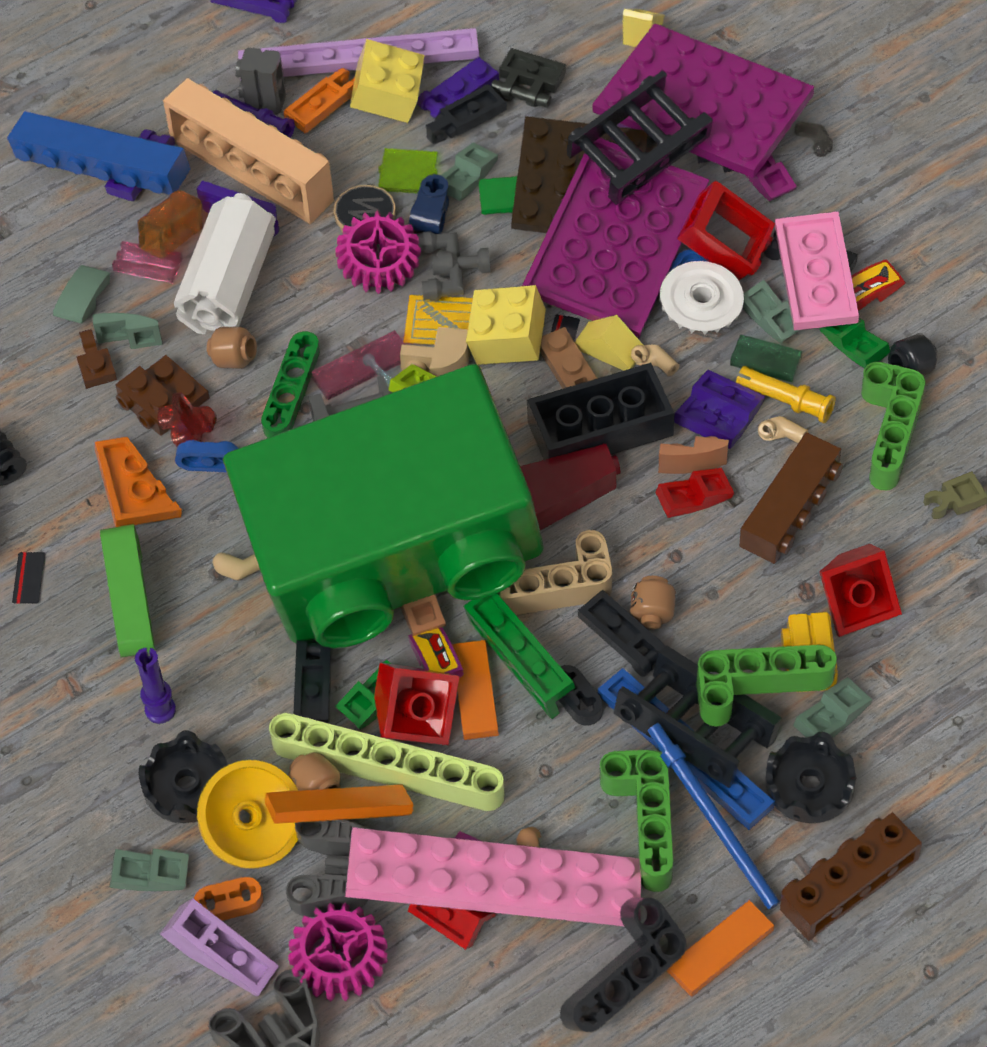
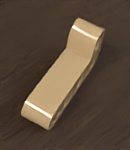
[497,530,612,615]

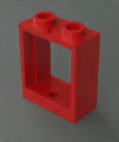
[677,180,775,281]

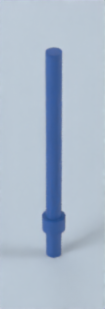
[647,723,780,910]

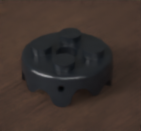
[138,730,228,824]
[765,731,856,823]

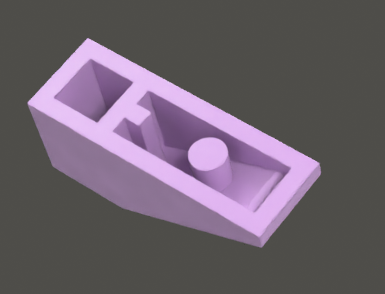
[160,898,279,996]

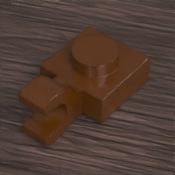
[76,329,117,389]

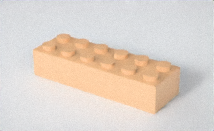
[163,78,334,225]

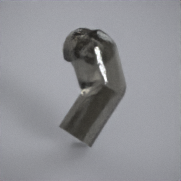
[794,121,833,157]

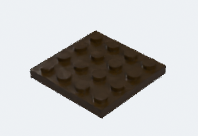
[511,116,647,233]

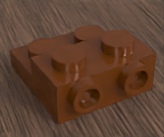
[115,355,210,436]

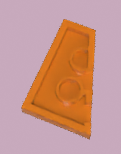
[95,437,182,527]

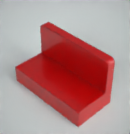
[407,904,497,950]

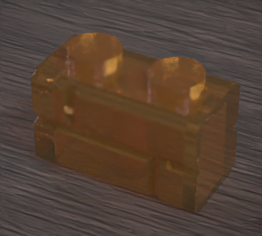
[137,190,203,259]

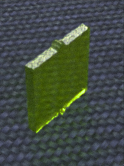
[378,148,438,194]

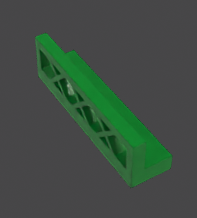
[463,594,575,720]

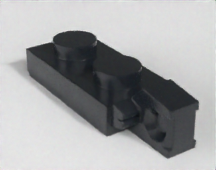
[426,84,507,145]

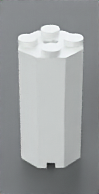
[174,193,276,334]

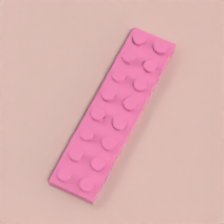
[345,828,641,926]

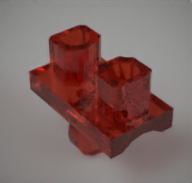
[157,392,217,447]

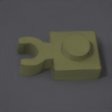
[923,471,987,519]

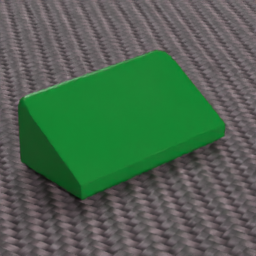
[478,176,517,215]

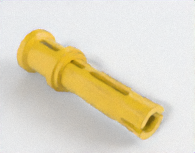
[736,366,836,424]

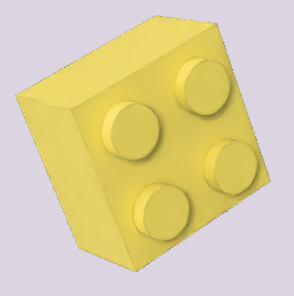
[350,39,425,123]
[466,285,546,365]

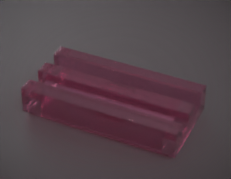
[112,241,183,283]

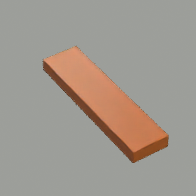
[265,784,414,824]

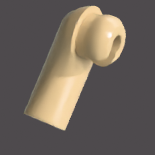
[631,345,679,376]
[758,416,808,443]
[213,552,260,580]

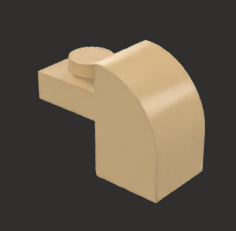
[400,327,471,376]

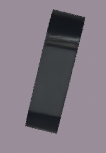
[559,665,602,726]

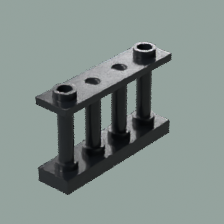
[567,70,713,205]
[613,645,782,788]

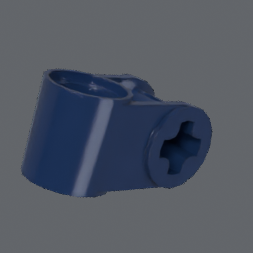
[409,174,449,234]

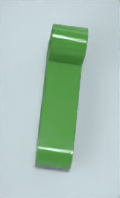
[861,362,925,491]
[100,524,155,658]
[697,645,837,727]
[600,750,673,892]

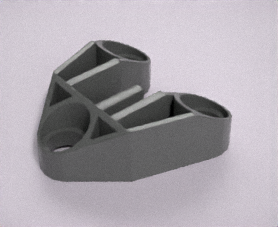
[286,820,370,917]
[208,969,320,1047]

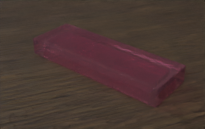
[311,331,405,401]

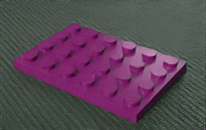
[592,23,814,179]
[522,138,709,339]

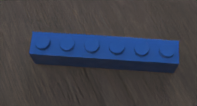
[7,111,191,196]

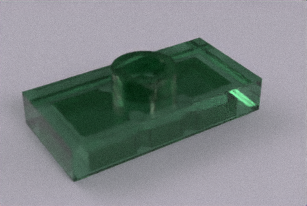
[730,334,802,382]

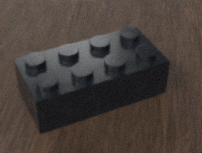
[527,363,674,460]

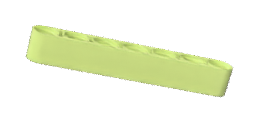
[269,713,505,811]

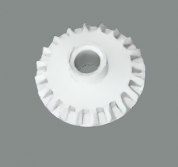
[660,261,744,335]

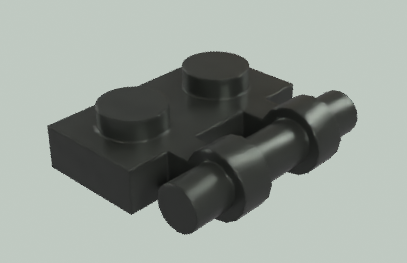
[491,48,567,108]

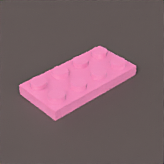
[775,212,859,331]

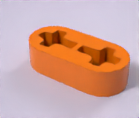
[194,877,263,921]

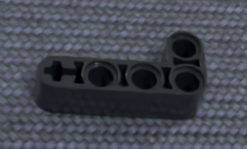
[560,898,686,1032]

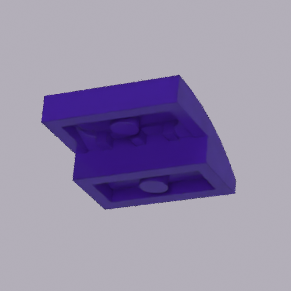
[674,370,765,449]

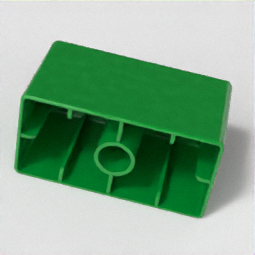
[223,364,544,648]

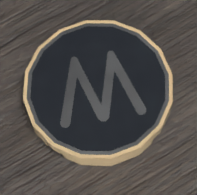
[334,185,396,239]

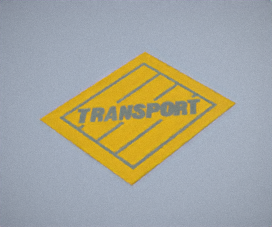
[403,295,473,345]

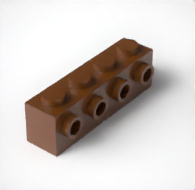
[739,432,843,564]
[780,812,922,941]

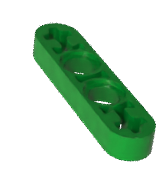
[261,331,320,438]

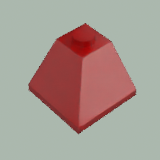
[819,543,902,637]
[374,663,460,745]

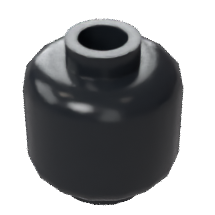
[888,334,937,376]

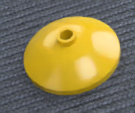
[197,760,298,869]

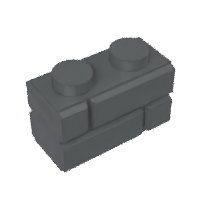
[235,47,286,115]

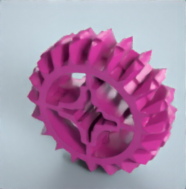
[335,210,421,294]
[288,902,388,1002]

